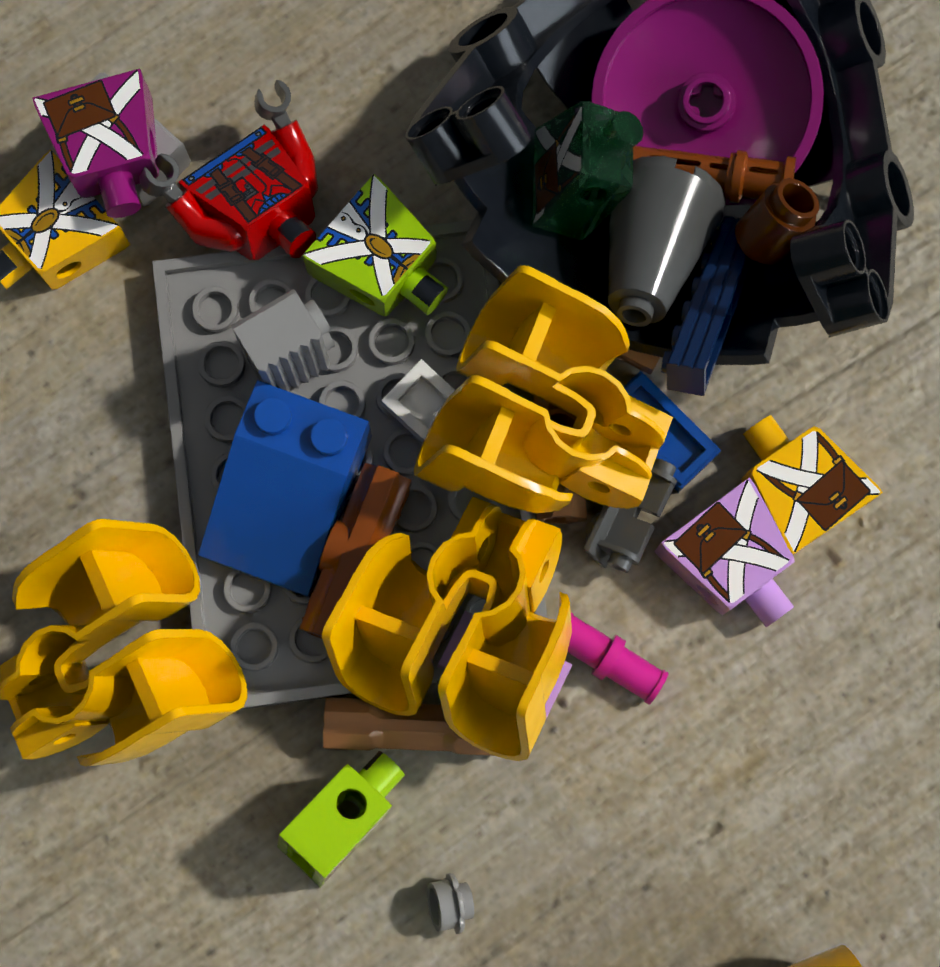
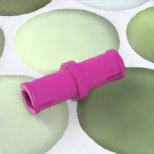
[568,612,669,705]

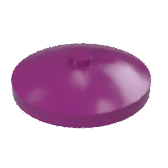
[592,0,824,205]

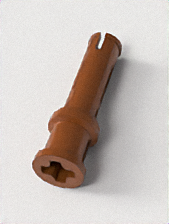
[623,146,797,203]

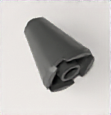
[608,156,726,327]

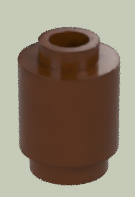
[735,178,819,265]

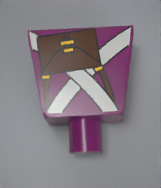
[32,69,159,218]

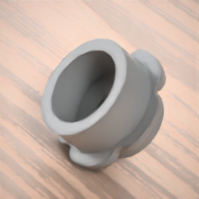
[427,873,474,934]

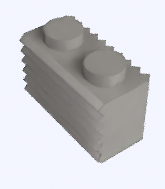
[231,289,335,392]

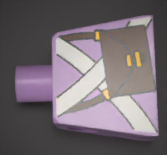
[655,477,795,627]

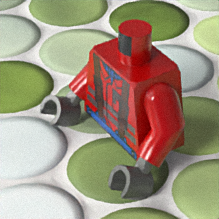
[140,80,318,260]

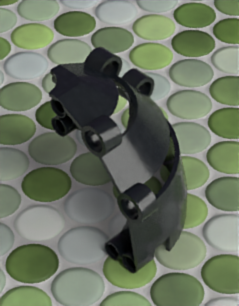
[405,0,914,365]

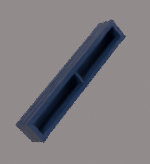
[661,216,753,396]

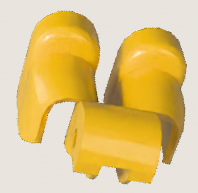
[414,265,673,513]
[322,497,572,761]
[0,519,247,767]

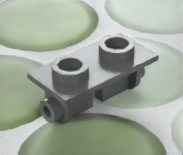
[584,459,677,573]

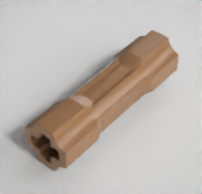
[323,698,495,756]

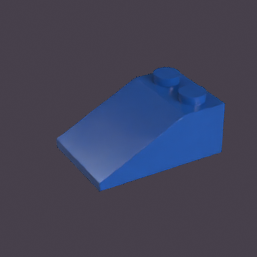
[198,380,372,598]

